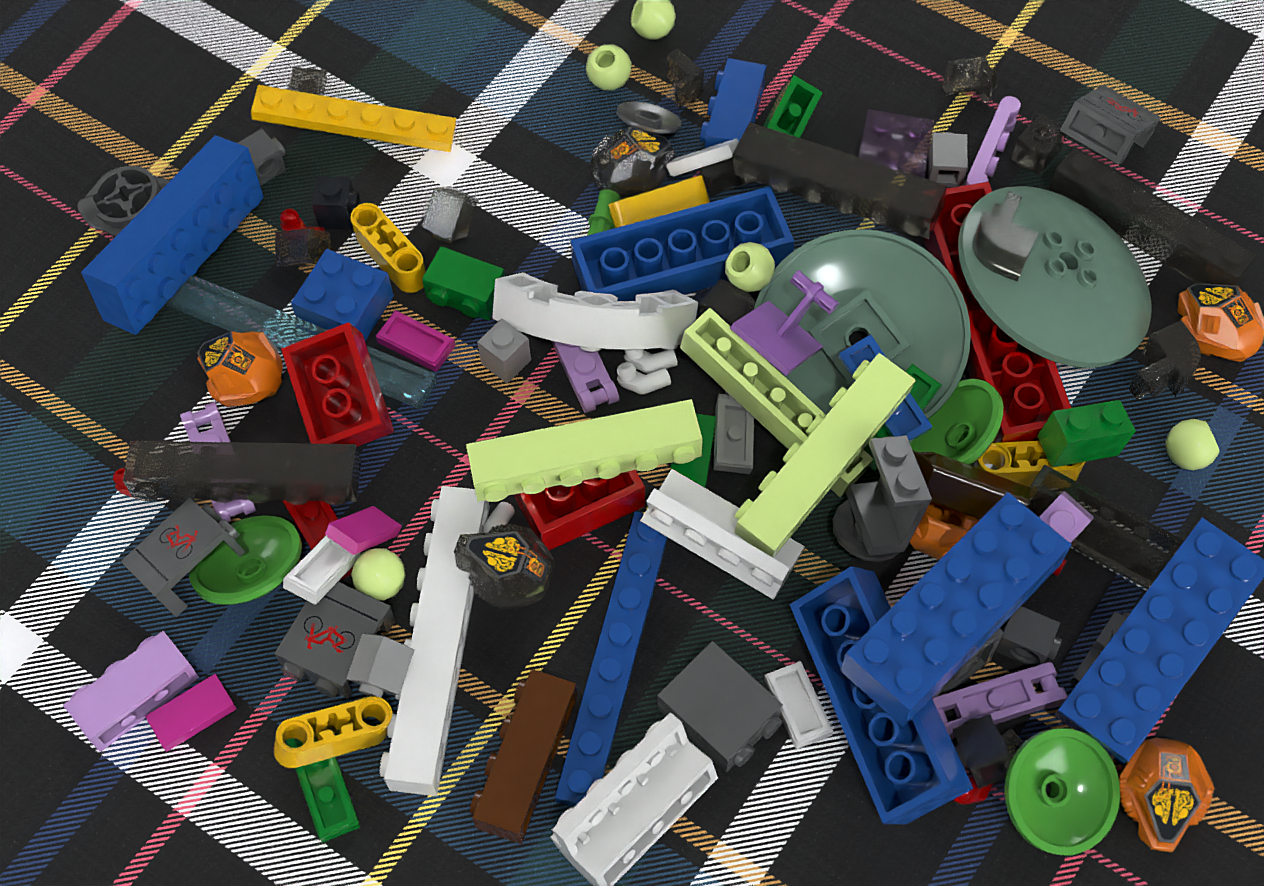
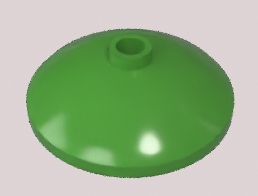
[910,379,1003,465]
[189,515,302,605]
[1005,728,1120,855]

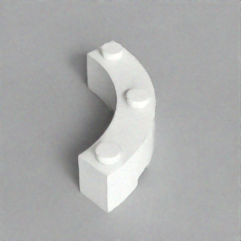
[492,272,698,352]

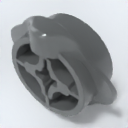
[77,166,170,237]

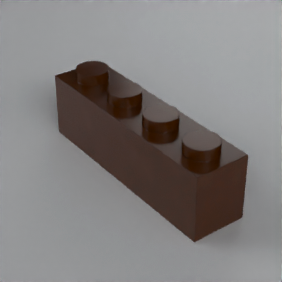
[469,669,578,845]

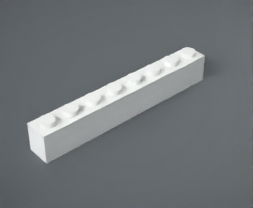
[380,486,490,796]

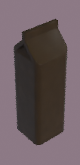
[913,450,1030,520]

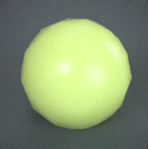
[631,0,675,40]
[586,44,631,90]
[725,242,775,292]
[1165,419,1219,470]
[351,549,406,601]

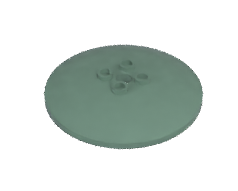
[958,186,1152,368]
[754,229,971,420]

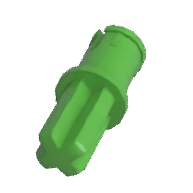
[587,190,620,236]

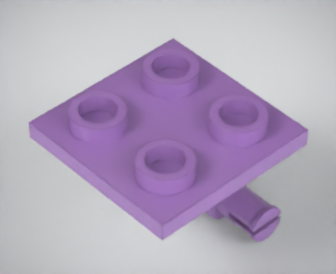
[730,270,839,375]

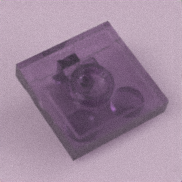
[856,109,934,181]

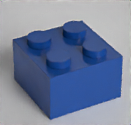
[291,249,394,341]

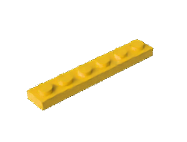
[251,85,456,153]

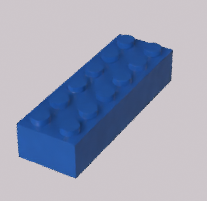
[81,135,264,335]
[570,186,794,301]
[841,493,1072,727]
[1054,518,1264,765]
[790,566,973,824]

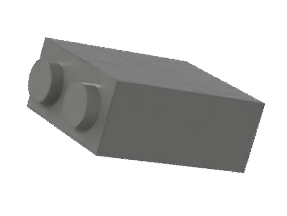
[657,641,783,773]

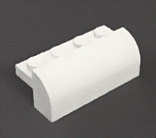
[640,469,805,600]
[551,713,718,886]

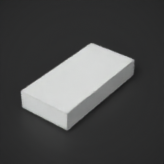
[666,138,741,176]
[283,535,361,605]
[764,661,833,750]

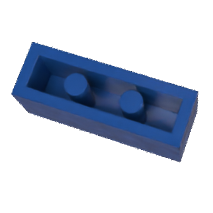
[700,58,766,163]

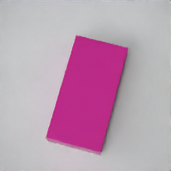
[376,310,456,372]
[325,506,402,555]
[145,674,237,752]

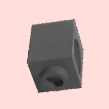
[237,129,286,186]
[995,606,1062,667]

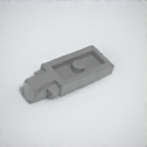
[713,390,754,474]

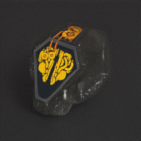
[590,126,676,197]
[453,524,556,609]

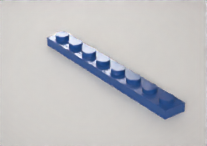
[555,511,668,807]

